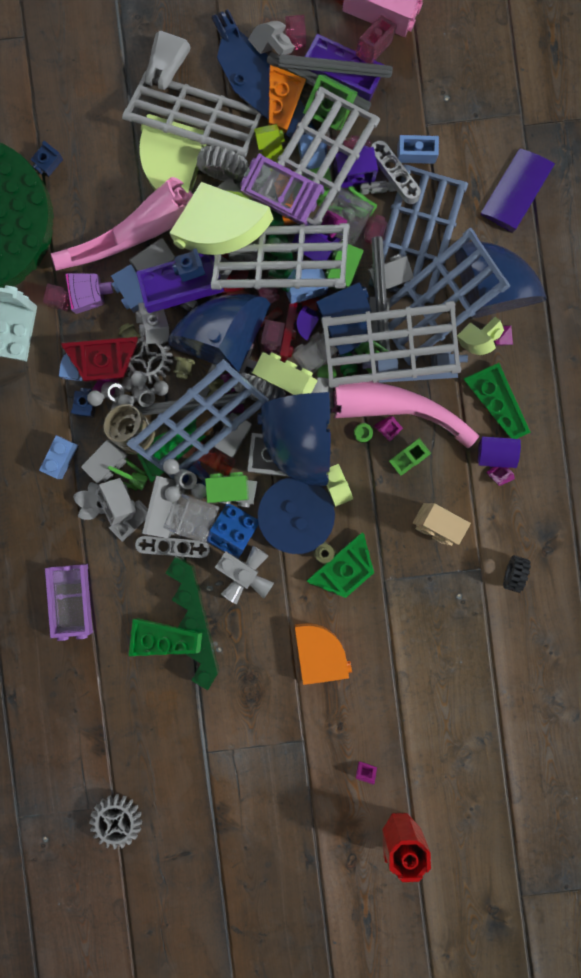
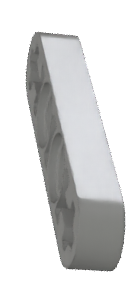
[371,141,421,204]
[135,536,211,558]

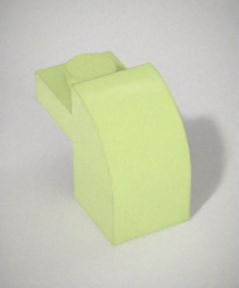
[457,317,504,355]
[327,464,353,507]

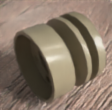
[104,404,155,454]

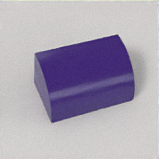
[297,305,320,340]
[478,437,521,468]

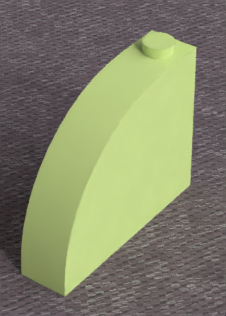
[140,114,206,193]
[169,182,273,255]

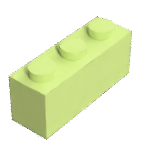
[252,352,318,395]

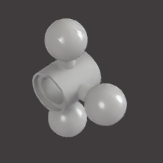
[118,371,168,407]
[87,377,135,410]
[163,459,207,502]

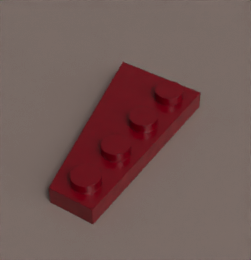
[280,301,302,363]

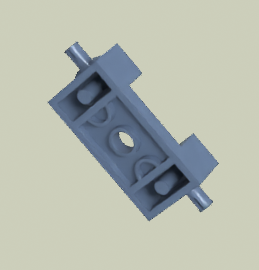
[362,352,468,383]

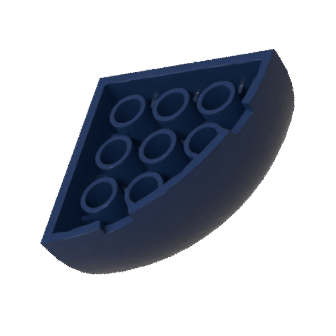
[454,241,547,319]
[168,294,271,372]
[257,392,331,486]

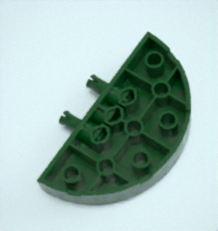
[0,143,54,288]

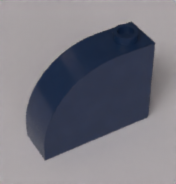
[316,282,371,357]

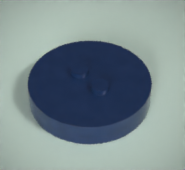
[258,477,335,554]

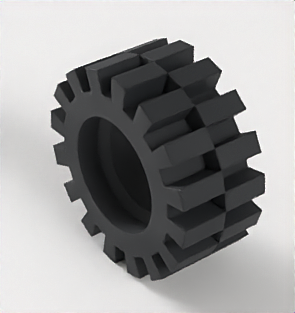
[503,555,531,593]

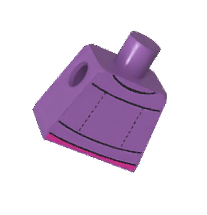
[66,274,114,314]

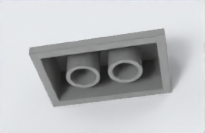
[142,476,186,538]

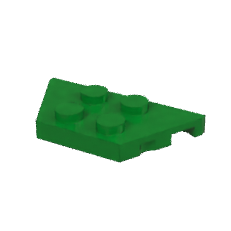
[307,532,374,598]

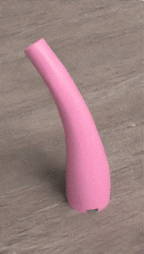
[51,177,193,271]
[332,381,479,448]

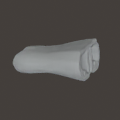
[145,31,191,90]

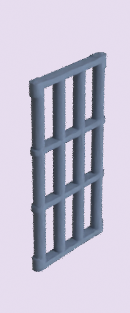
[368,164,468,304]
[388,228,510,365]
[126,359,269,479]

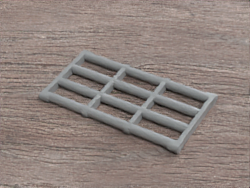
[122,71,263,158]
[258,87,380,225]
[211,223,350,290]
[321,301,461,388]

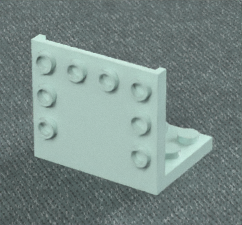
[0,285,37,362]

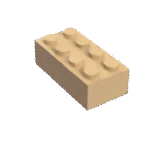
[413,503,471,546]

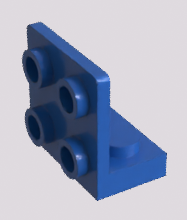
[205,504,259,559]

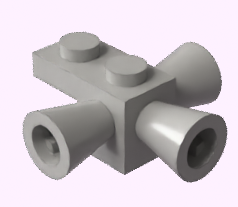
[215,546,274,604]

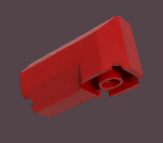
[382,813,431,882]

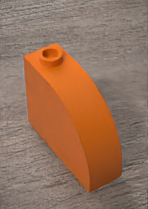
[295,623,352,685]

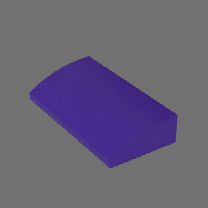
[305,34,384,101]
[481,148,555,234]
[136,253,224,313]

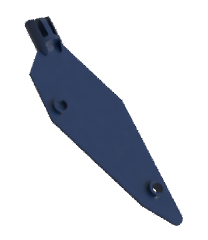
[211,9,327,155]

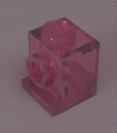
[285,15,306,50]
[256,278,281,303]
[43,284,70,311]

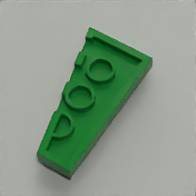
[463,363,531,439]
[137,419,207,483]
[128,618,202,657]

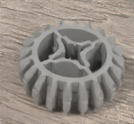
[197,146,249,183]
[127,335,173,384]
[234,373,285,401]
[89,794,142,849]

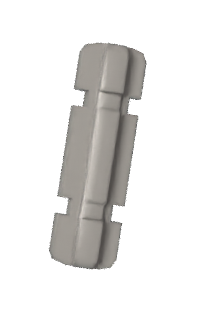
[360,180,397,195]

